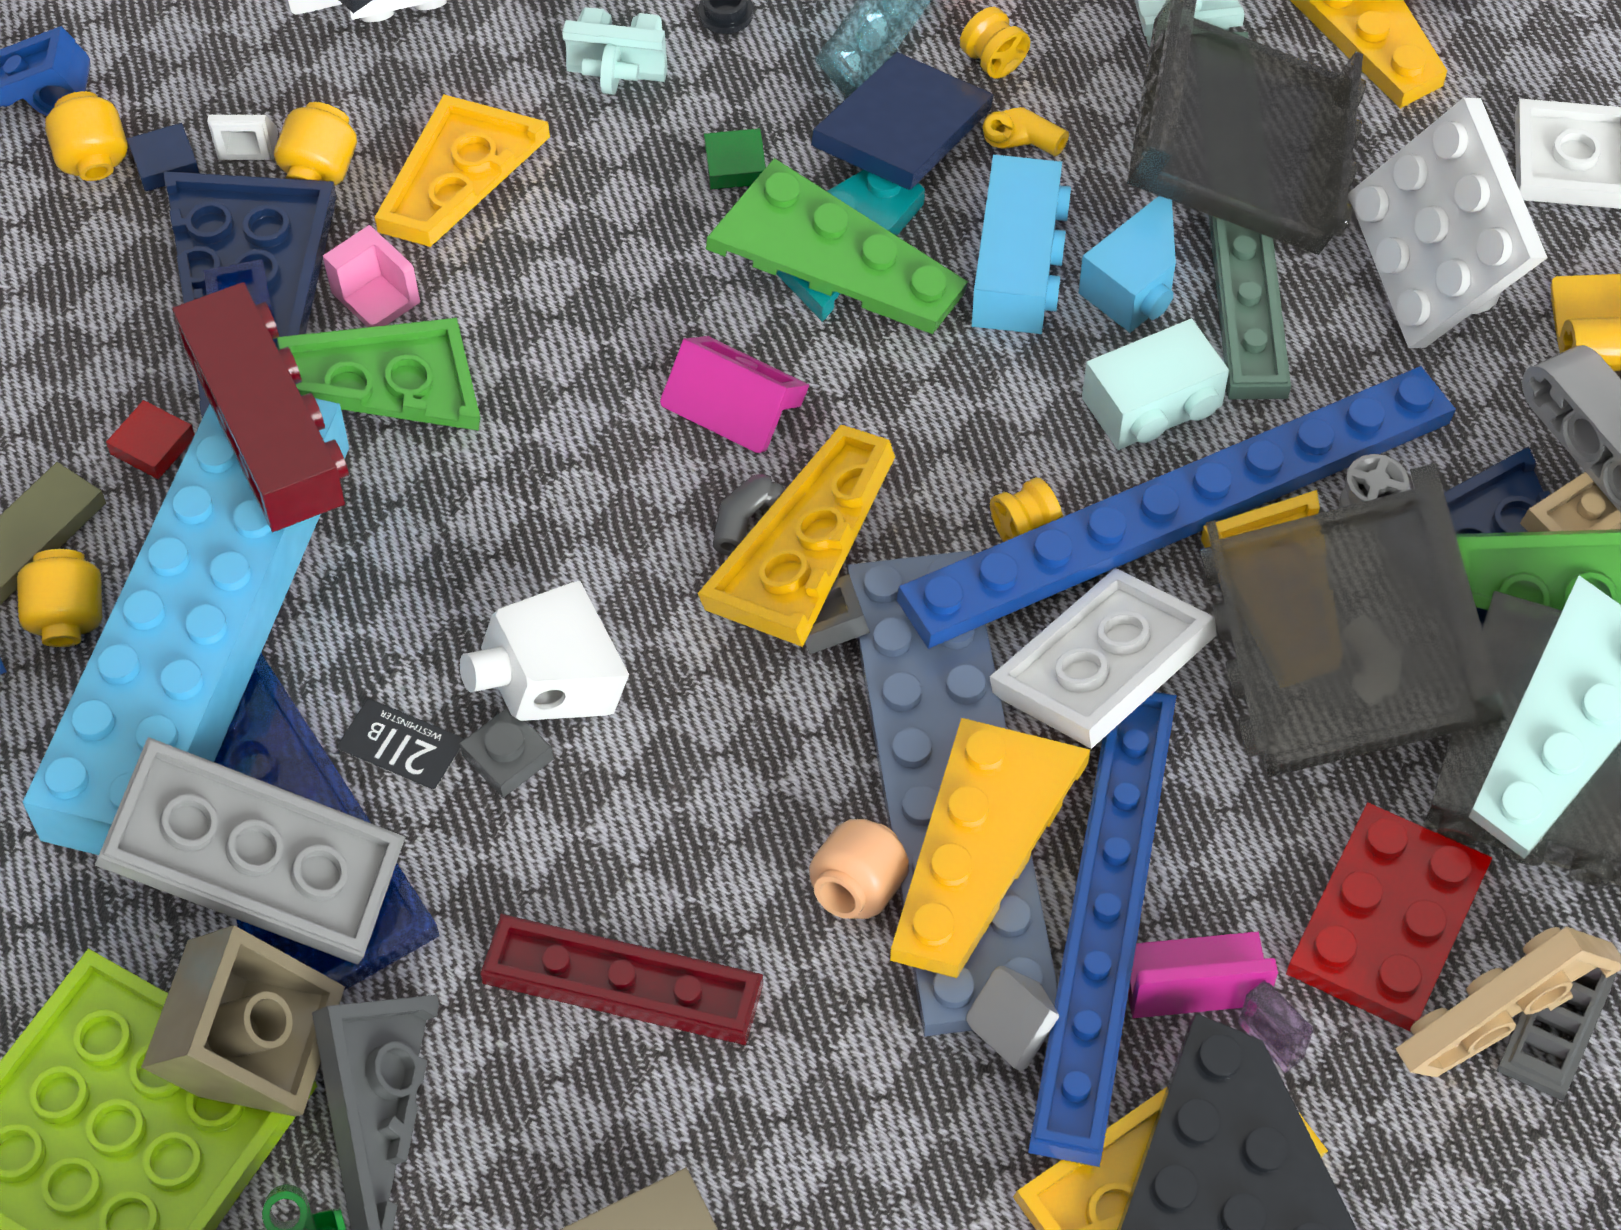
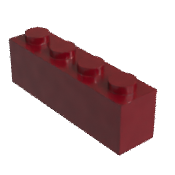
[172,282,349,533]

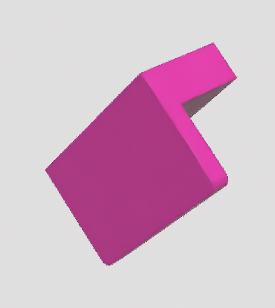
[660,336,809,453]
[1128,931,1278,1019]

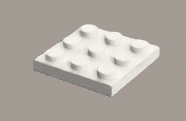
[1347,97,1547,348]

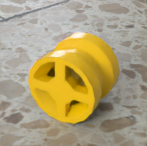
[960,6,1030,79]
[990,477,1063,542]

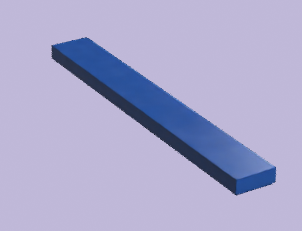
[1028,692,1177,1167]

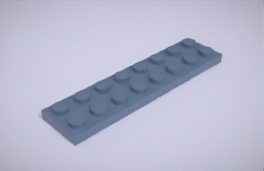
[847,550,1058,1037]

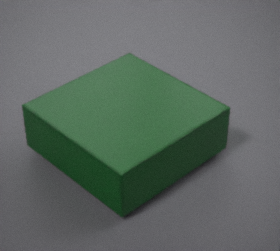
[704,128,766,190]

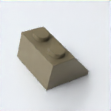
[141,925,345,1116]

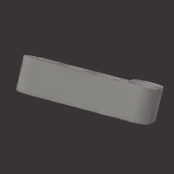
[1522,345,1621,513]

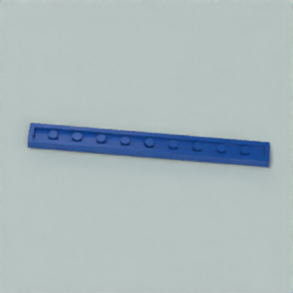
[897,366,1456,649]

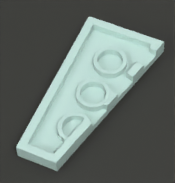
[1469,576,1621,859]

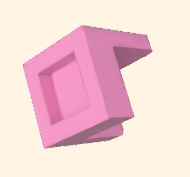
[323,225,420,327]

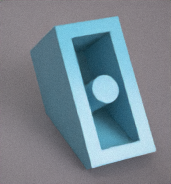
[1078,193,1176,333]

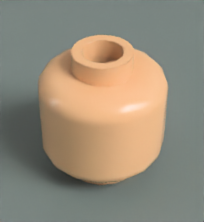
[809,819,909,919]

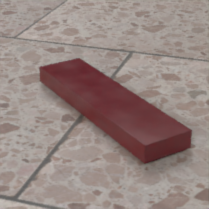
[480,914,764,1046]

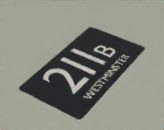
[337,698,465,790]

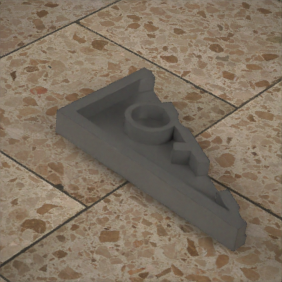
[312,995,439,1230]

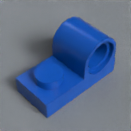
[0,26,91,116]

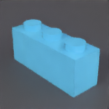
[971,155,1071,334]

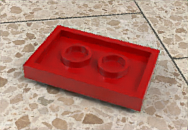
[1286,802,1493,1032]

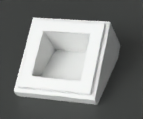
[207,115,278,160]

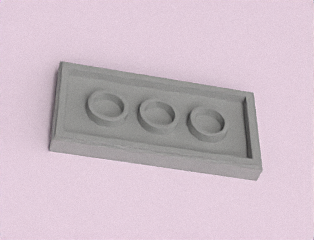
[95,737,405,965]

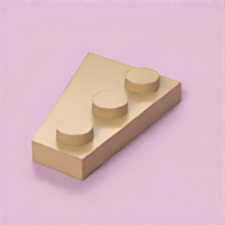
[1395,926,1621,1077]

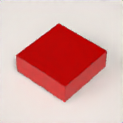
[106,400,195,480]

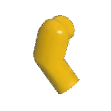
[983,107,1069,157]

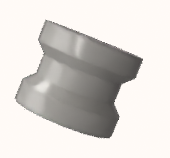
[1339,454,1409,533]

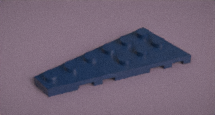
[163,171,337,418]

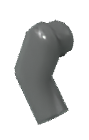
[713,474,785,555]

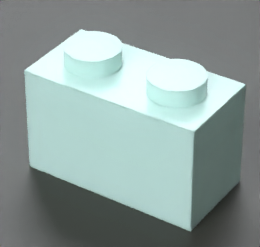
[1082,318,1229,450]

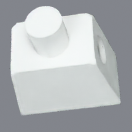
[460,581,629,721]

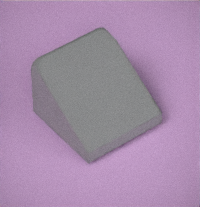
[966,966,1059,1072]

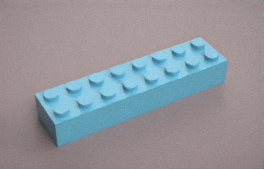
[22,395,349,855]

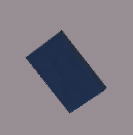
[811,52,994,190]

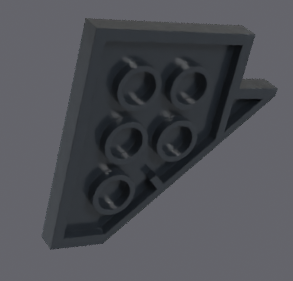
[1117,1013,1357,1230]

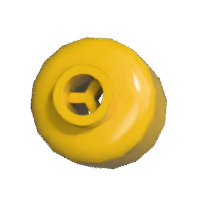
[45,91,127,181]
[274,102,357,186]
[17,549,103,647]

